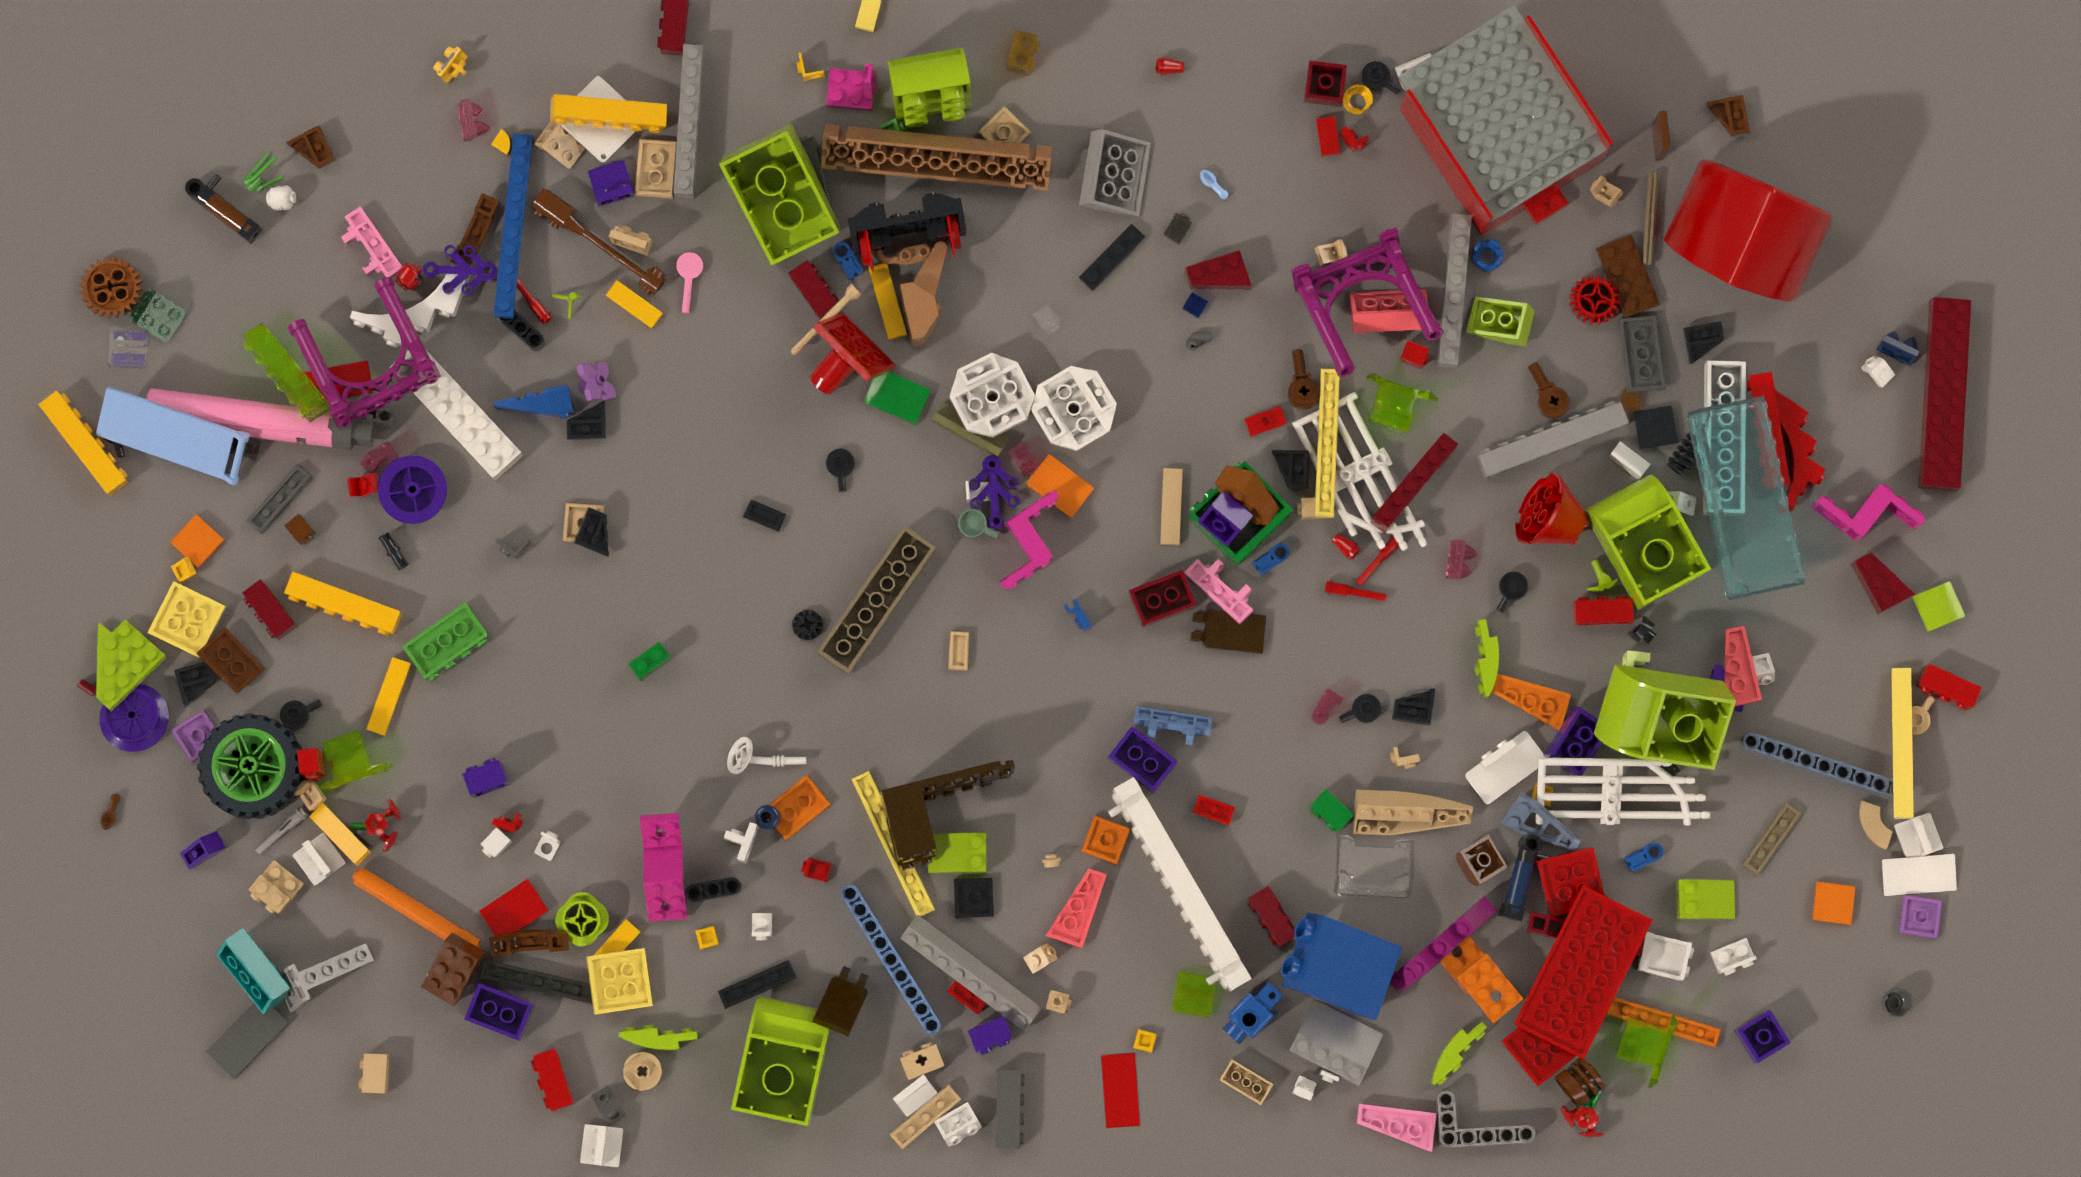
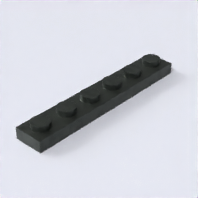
[479,959,593,1004]

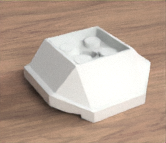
[950,353,1035,437]
[1031,366,1117,451]

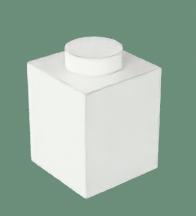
[481,827,512,859]

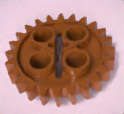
[80,256,143,319]

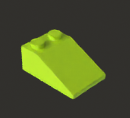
[1466,296,1535,347]
[928,833,986,873]
[1676,879,1735,920]

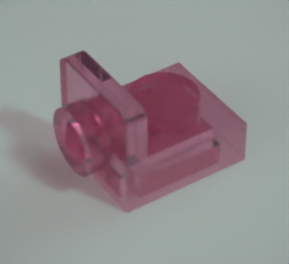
[1008,441,1039,476]

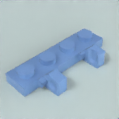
[1134,706,1212,745]

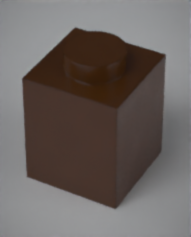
[284,514,316,545]

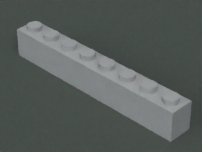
[674,44,704,199]
[1437,214,1472,369]
[1477,401,1629,479]
[900,915,1042,1031]

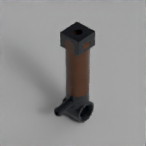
[185,174,263,244]

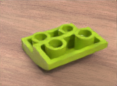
[1912,581,1965,632]

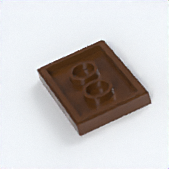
[1652,111,1671,161]
[197,627,265,695]

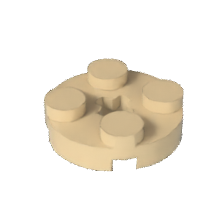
[623,1052,662,1091]

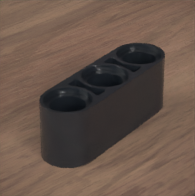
[499,310,545,351]
[685,877,742,902]

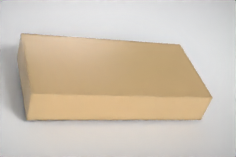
[948,631,969,671]

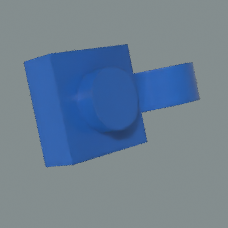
[1064,599,1092,632]

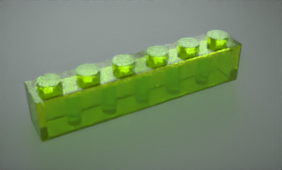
[243,323,329,423]

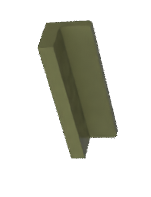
[932,402,1009,458]

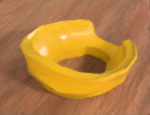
[1343,84,1373,114]

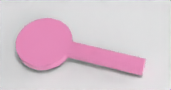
[676,252,703,313]

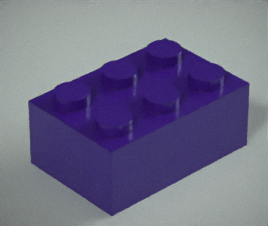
[1543,707,1603,776]
[1108,726,1178,794]
[464,983,535,1041]

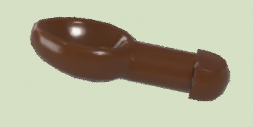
[100,793,120,830]

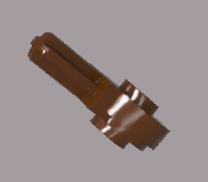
[1288,349,1319,410]
[1528,362,1570,419]

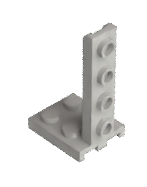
[279,943,374,1012]

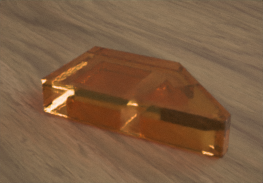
[1621,387,1641,411]

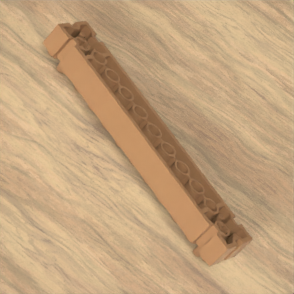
[821,124,1052,190]

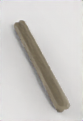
[1643,172,1659,265]

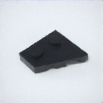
[1683,321,1725,364]
[567,401,606,440]
[1272,450,1309,489]
[573,507,609,557]
[174,662,218,706]
[1392,688,1435,726]

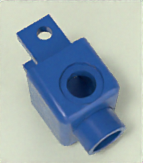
[1222,982,1283,1044]

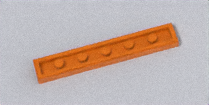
[1606,997,1721,1048]

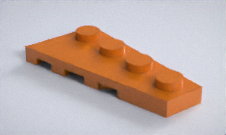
[1492,673,1571,730]

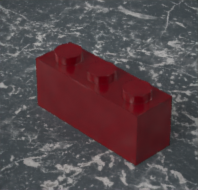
[657,0,689,56]
[788,260,840,320]
[242,579,298,640]

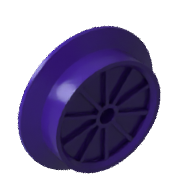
[378,455,447,524]
[99,684,169,752]

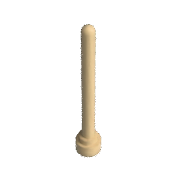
[791,284,862,355]

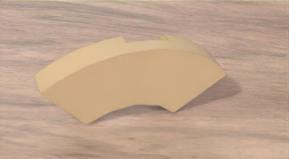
[1859,801,1893,850]

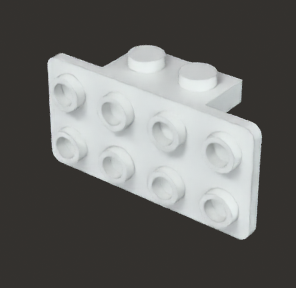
[1465,731,1546,805]

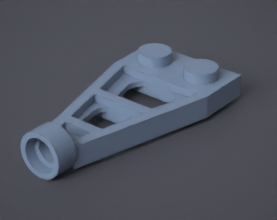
[1501,792,1581,852]

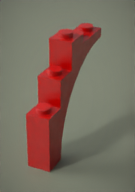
[1775,390,1826,514]

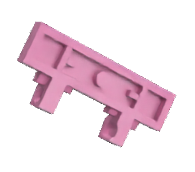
[341,206,402,277]
[1184,559,1253,625]

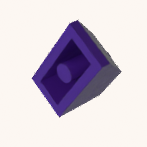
[180,831,226,870]

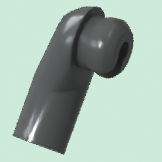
[1186,332,1212,351]

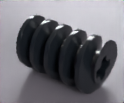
[1667,433,1705,476]

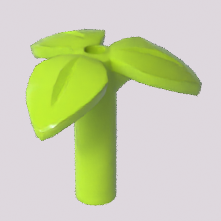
[1587,560,1619,592]

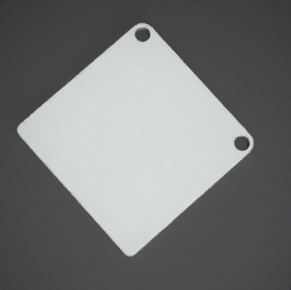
[561,76,635,162]

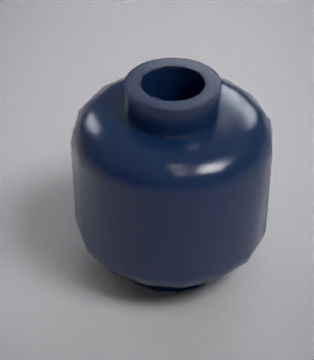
[755,805,781,830]

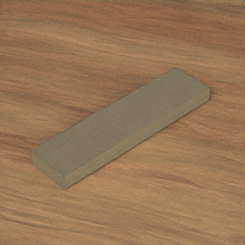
[1741,802,1802,876]

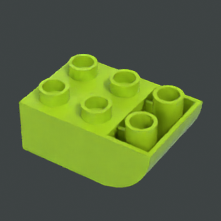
[887,48,971,128]
[1584,474,1711,611]
[1594,664,1736,770]
[731,996,831,1127]

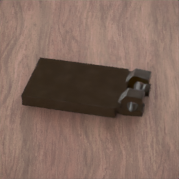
[1190,609,1266,654]
[812,966,868,1037]

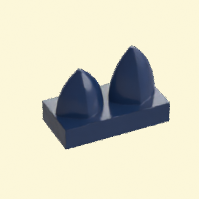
[1876,332,1919,366]

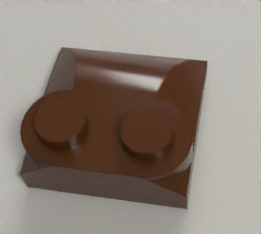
[1456,835,1508,887]

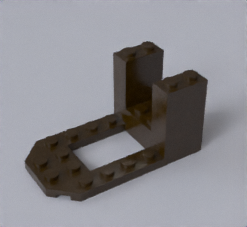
[881,760,1015,870]

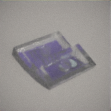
[108,326,149,368]

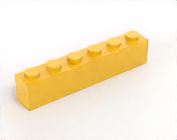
[550,94,667,133]
[38,390,129,497]
[284,571,403,636]

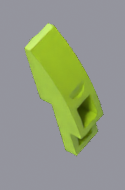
[1474,619,1499,699]
[1431,1022,1487,1086]
[618,1025,699,1050]

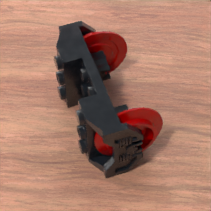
[847,192,967,272]

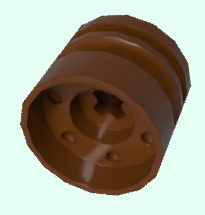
[1554,1057,1606,1108]

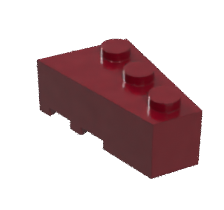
[1851,552,1916,614]
[1247,886,1295,948]

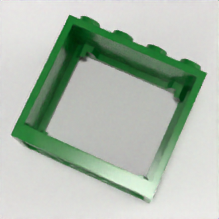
[1188,461,1293,567]

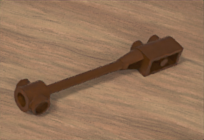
[532,188,666,295]

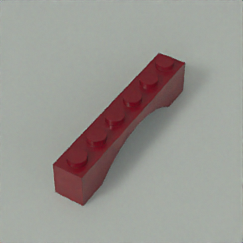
[1370,432,1458,534]
[1525,912,1645,958]

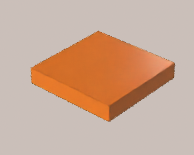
[170,514,225,568]
[1081,815,1131,865]
[1812,882,1855,925]

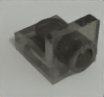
[1163,213,1192,245]
[230,437,260,460]

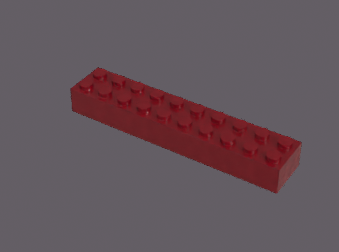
[1918,297,1972,491]

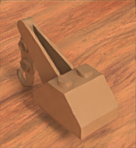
[877,242,947,348]

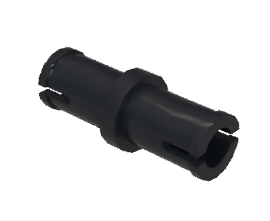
[378,532,409,571]

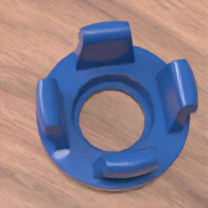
[1472,239,1503,271]

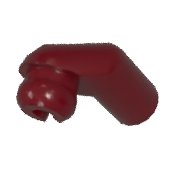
[77,679,97,696]

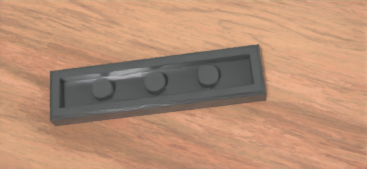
[247,464,312,534]

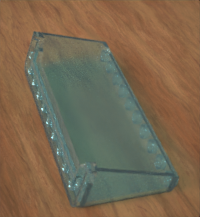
[1687,396,1805,600]

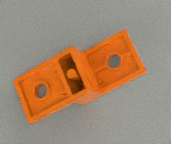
[1439,936,1523,1023]

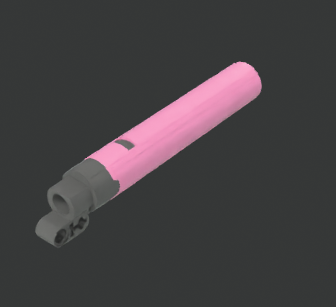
[146,388,395,450]

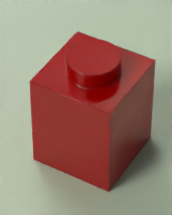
[1399,340,1430,369]

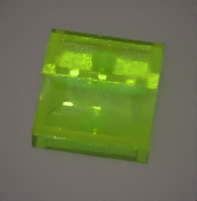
[1172,970,1216,1018]

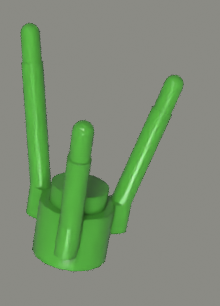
[243,152,283,192]

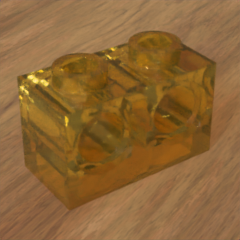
[1006,29,1040,75]

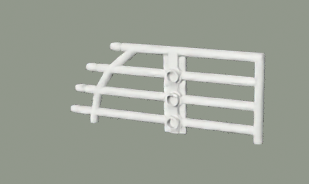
[1292,392,1427,551]
[1536,758,1710,825]

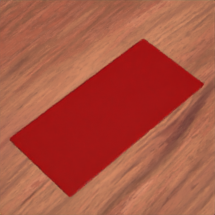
[297,360,373,406]
[1101,1053,1140,1128]

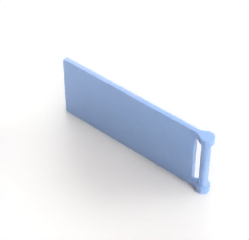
[96,386,250,485]

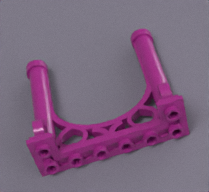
[1291,227,1444,377]
[288,277,441,428]

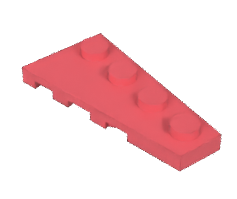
[1724,626,1762,707]
[1046,869,1107,948]

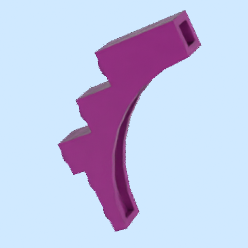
[1390,896,1497,995]

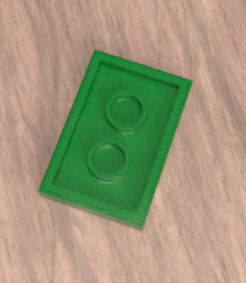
[863,372,931,425]

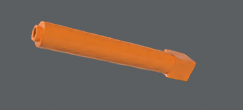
[352,867,482,947]

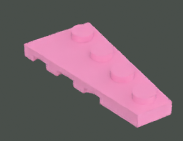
[1357,1104,1436,1152]

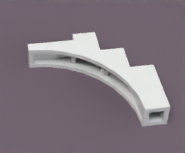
[350,265,471,348]

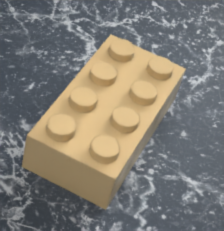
[1219,1059,1274,1105]

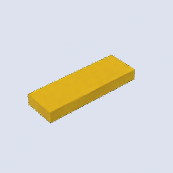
[606,280,663,329]
[593,919,641,956]

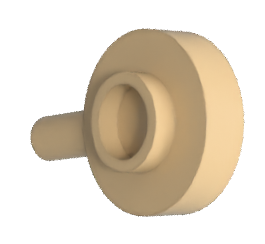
[1912,696,1935,735]

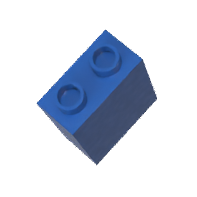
[1281,912,1402,1020]

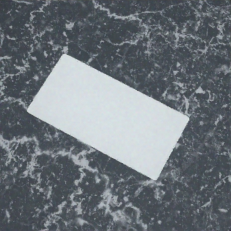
[1882,854,1957,896]

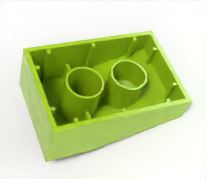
[719,123,841,266]

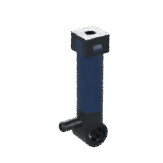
[1498,835,1551,921]

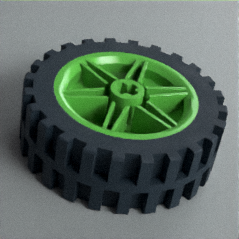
[197,713,303,819]

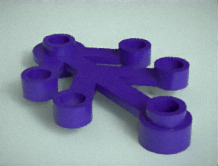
[423,245,497,295]
[969,455,1020,530]

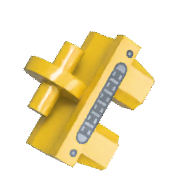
[433,47,468,84]

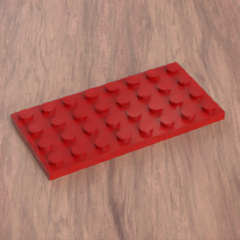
[1514,885,1653,1059]

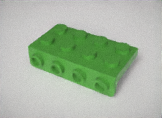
[402,602,490,681]

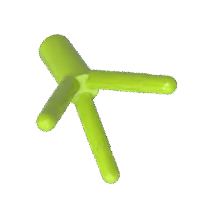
[552,292,582,319]

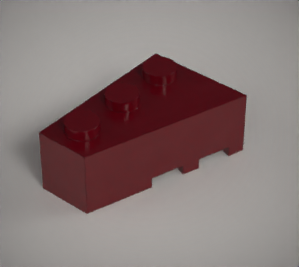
[1185,250,1252,290]

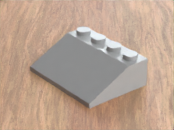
[1079,129,1151,217]
[1288,999,1383,1086]

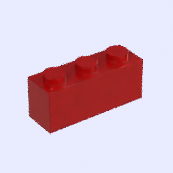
[1573,596,1634,626]
[1917,664,1982,711]
[297,748,327,781]
[531,1048,574,1112]

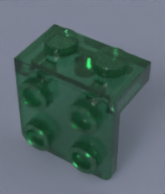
[130,289,186,342]

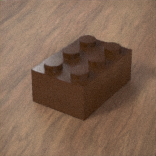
[421,933,485,1006]

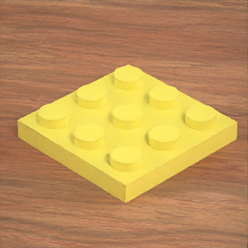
[148,581,226,658]
[586,948,653,1015]

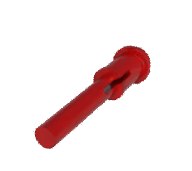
[517,278,552,325]
[1355,536,1400,586]
[1324,580,1387,601]

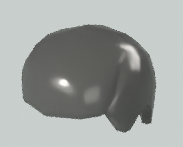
[1882,988,1914,1017]

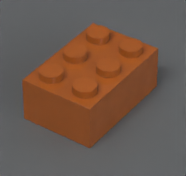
[1215,465,1279,525]

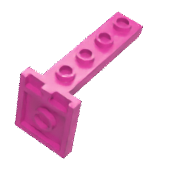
[826,63,878,111]

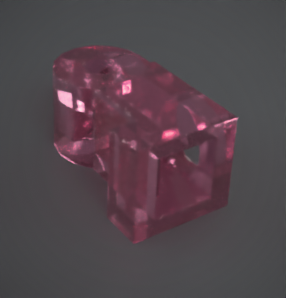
[360,441,399,472]
[1312,688,1344,725]

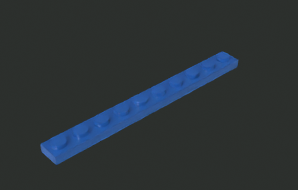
[493,133,533,319]

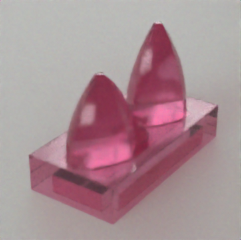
[457,99,490,141]
[1446,540,1477,580]

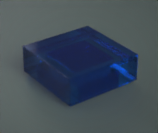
[1182,292,1208,319]

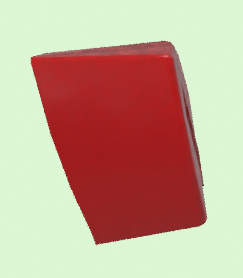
[1663,159,1832,302]

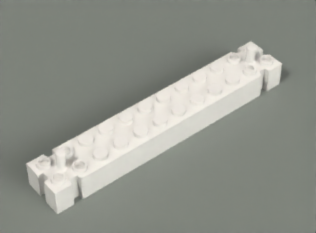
[1108,777,1252,992]

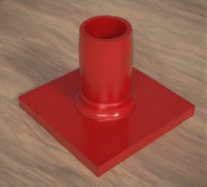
[809,312,897,395]

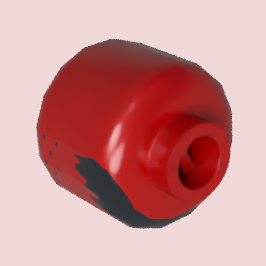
[395,263,424,291]

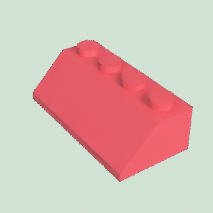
[1350,289,1428,334]

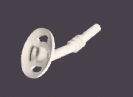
[727,737,807,774]

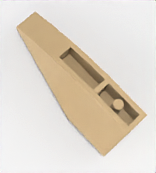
[1353,790,1473,835]

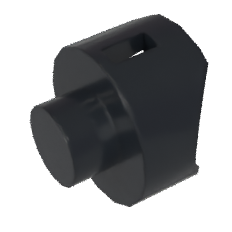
[1627,615,1657,644]

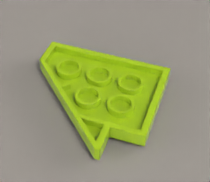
[96,619,167,712]

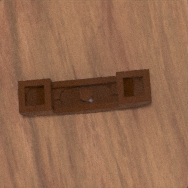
[450,193,500,266]
[489,929,569,957]

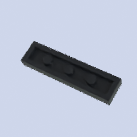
[1079,223,1145,291]
[718,960,797,1009]

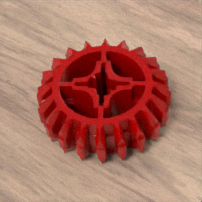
[1569,274,1621,325]

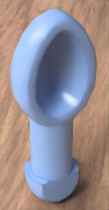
[1200,170,1229,200]

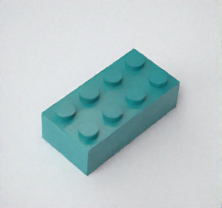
[216,928,290,1015]

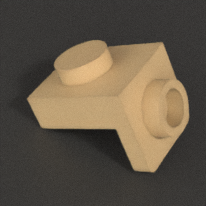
[1590,175,1623,208]
[1314,239,1348,266]
[1390,747,1420,769]
[294,780,327,811]
[1023,943,1058,974]
[1046,990,1072,1014]

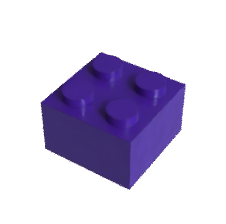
[1198,491,1253,547]
[462,758,511,798]
[1734,1010,1791,1064]
[968,1016,1013,1055]

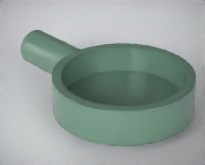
[958,509,1000,539]

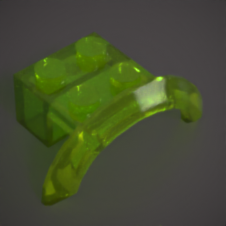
[1366,373,1438,434]
[319,730,393,792]
[1616,1015,1678,1088]

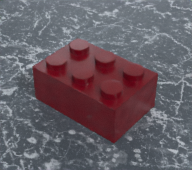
[1128,570,1197,628]

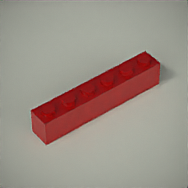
[1746,372,1790,489]

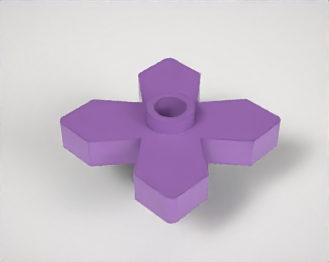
[577,362,617,402]

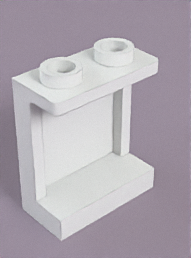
[1636,932,1694,981]

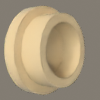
[1042,854,1061,867]

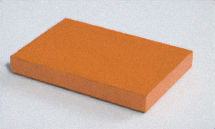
[1026,454,1095,519]
[766,775,831,841]

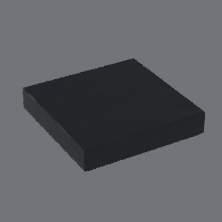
[1633,406,1678,450]
[954,878,994,918]

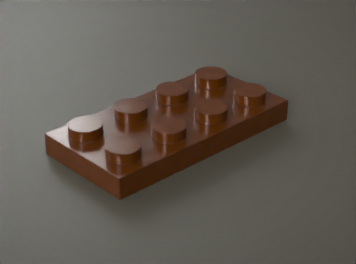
[1596,235,1660,318]

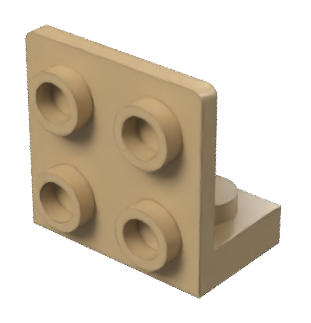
[534,121,585,169]

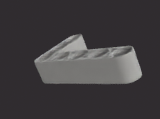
[1436,1091,1536,1147]

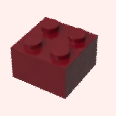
[1304,60,1347,107]

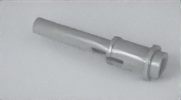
[255,807,308,855]

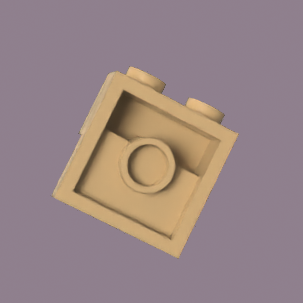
[609,225,653,256]
[248,860,305,915]

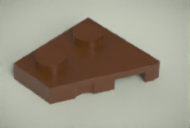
[1707,95,1750,136]
[286,126,336,169]

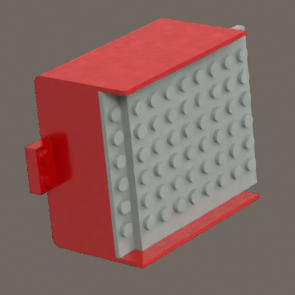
[1398,5,1613,236]

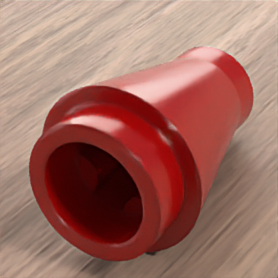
[1156,56,1184,75]
[1332,533,1361,560]

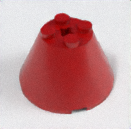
[1515,473,1589,545]

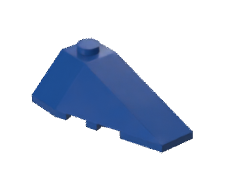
[494,385,575,419]

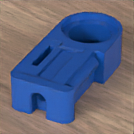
[833,242,863,280]
[1252,543,1290,575]
[1624,843,1664,872]

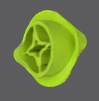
[555,892,609,947]

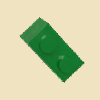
[628,642,672,681]
[1309,789,1354,833]

